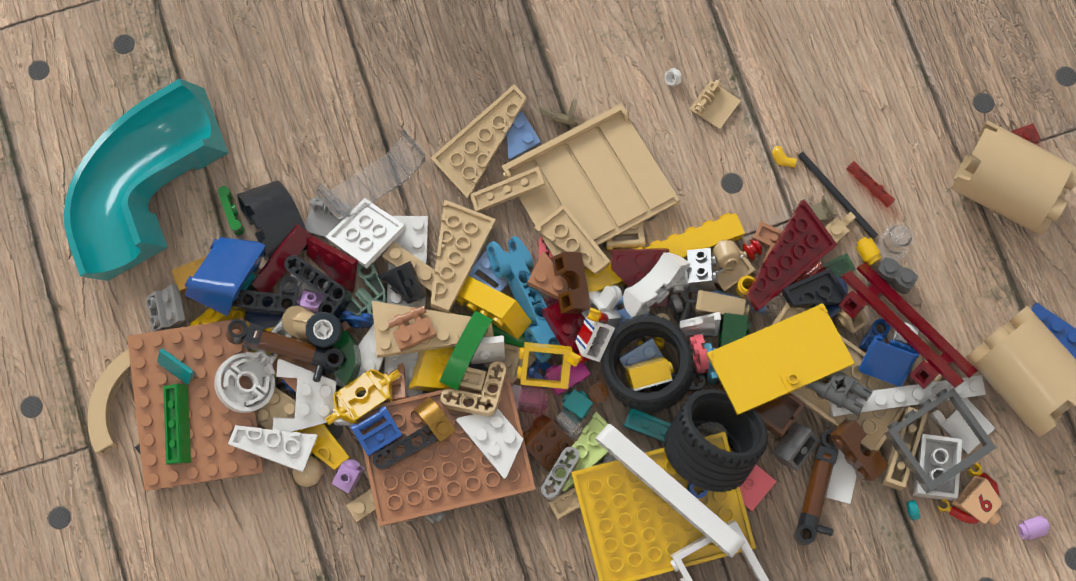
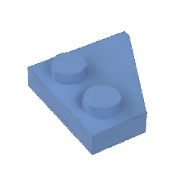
[507,112,541,161]

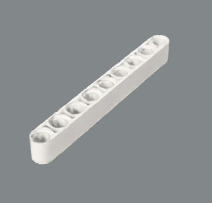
[595,424,745,558]

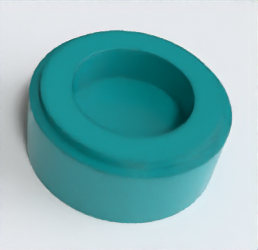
[906,500,921,521]

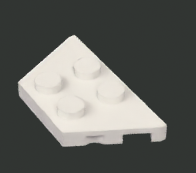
[456,409,523,480]

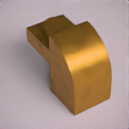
[413,397,456,442]

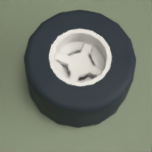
[306,312,342,347]

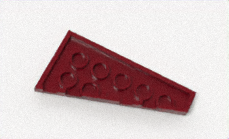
[744,199,838,311]

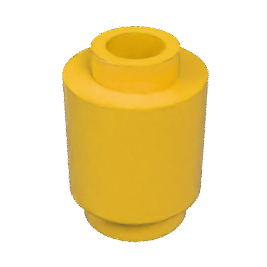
[855,237,882,266]
[736,276,755,299]

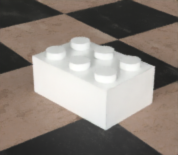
[912,434,962,501]

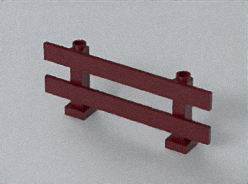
[839,262,978,389]

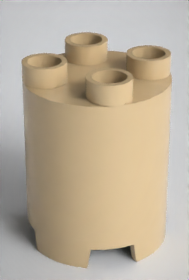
[950,121,1076,235]
[966,306,1076,438]

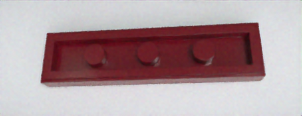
[250,224,313,293]

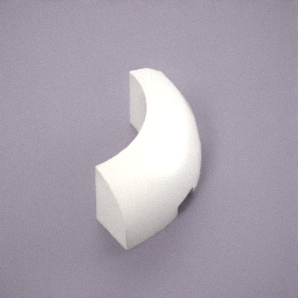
[623,253,691,317]

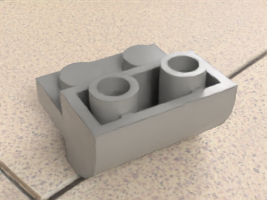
[146,284,185,332]

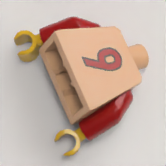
[937,463,1002,525]

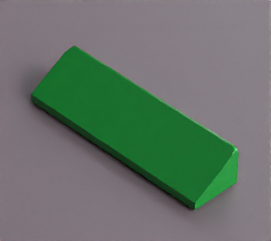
[163,384,191,465]

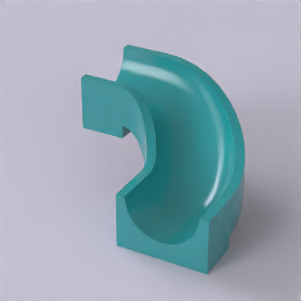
[64,78,229,281]

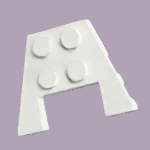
[273,358,336,432]

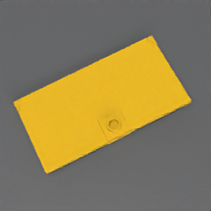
[706,303,855,415]

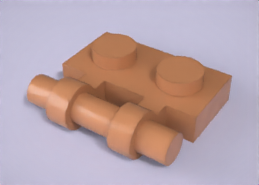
[388,305,437,352]

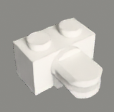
[582,286,622,328]

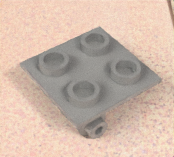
[305,196,351,237]

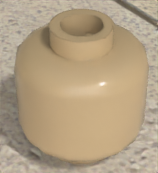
[713,240,741,269]

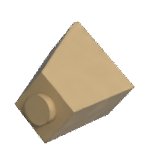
[696,290,750,318]

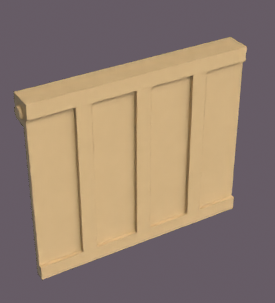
[502,103,680,256]

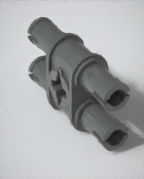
[805,370,873,416]

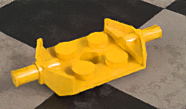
[325,369,401,425]

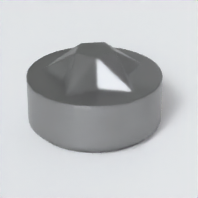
[668,294,683,314]

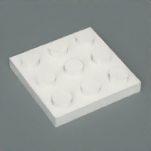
[326,199,406,268]

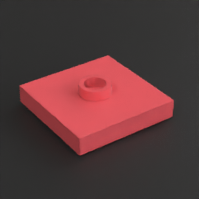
[740,464,777,512]

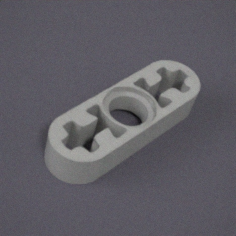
[541,447,580,500]

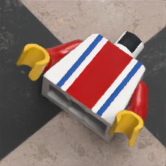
[566,308,615,367]

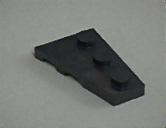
[781,268,847,308]

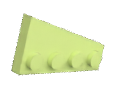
[552,412,609,493]

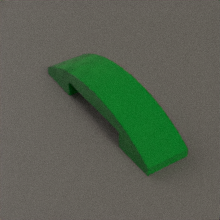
[439,311,493,390]

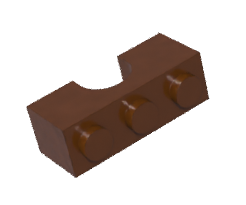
[552,252,591,314]
[830,420,889,481]

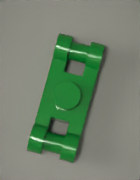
[218,186,245,236]

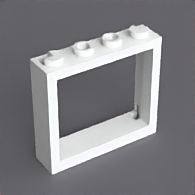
[670,520,769,581]

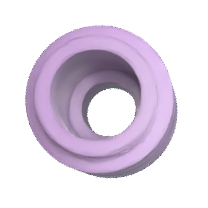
[1017,516,1050,541]

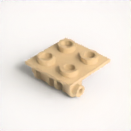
[689,80,741,129]

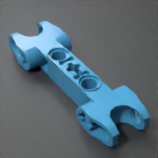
[487,236,562,363]

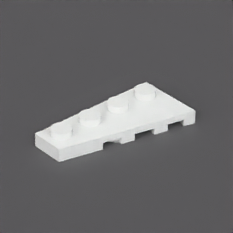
[335,324,384,395]
[228,425,318,473]

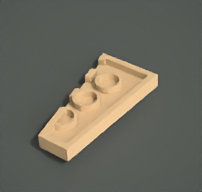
[534,204,611,275]

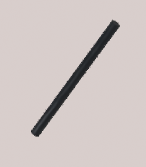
[798,151,878,240]

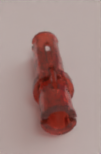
[846,161,896,208]

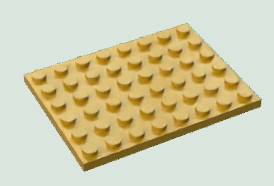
[571,432,756,581]

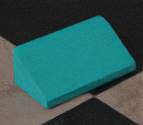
[157,349,196,385]

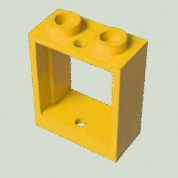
[517,342,572,389]

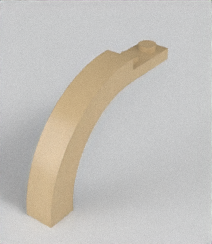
[88,349,131,456]

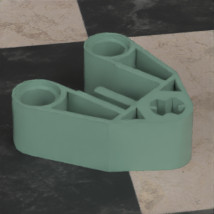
[340,264,387,321]

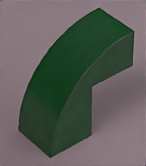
[332,330,361,385]

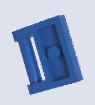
[350,406,403,457]

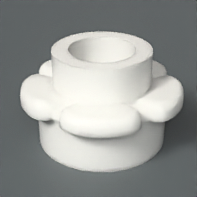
[665,68,682,86]

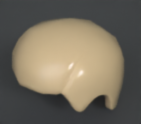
[292,456,324,487]

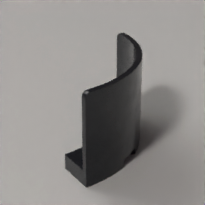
[237,181,308,261]

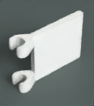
[930,398,995,454]

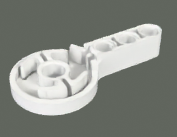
[214,318,292,413]

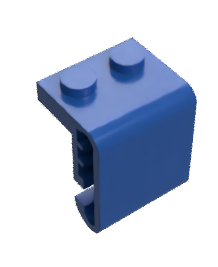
[858,335,920,387]

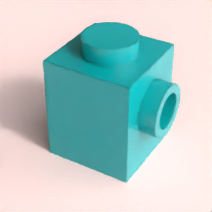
[562,389,593,421]

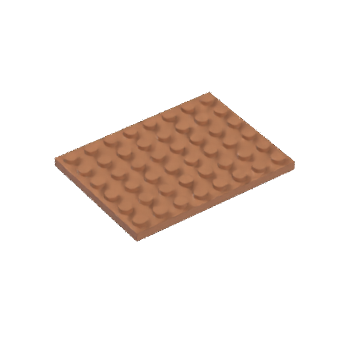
[127,318,264,491]
[357,375,536,527]

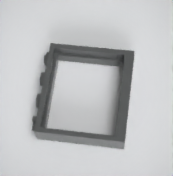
[884,388,996,494]

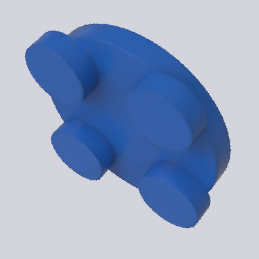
[340,311,374,329]

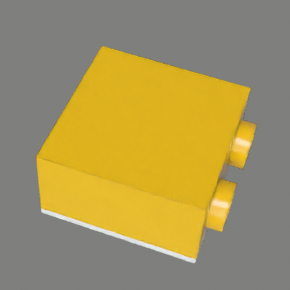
[623,356,674,391]

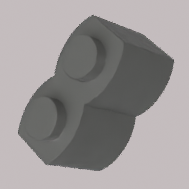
[875,257,918,294]

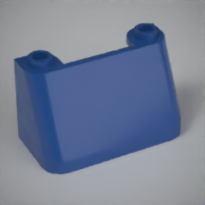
[185,237,266,316]

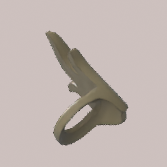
[540,98,578,127]
[793,194,836,221]

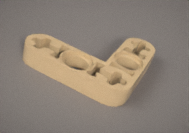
[440,361,507,417]

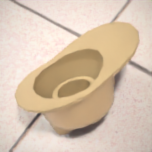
[282,306,315,343]

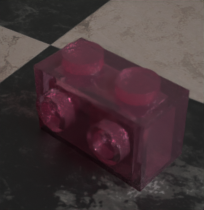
[518,385,548,415]

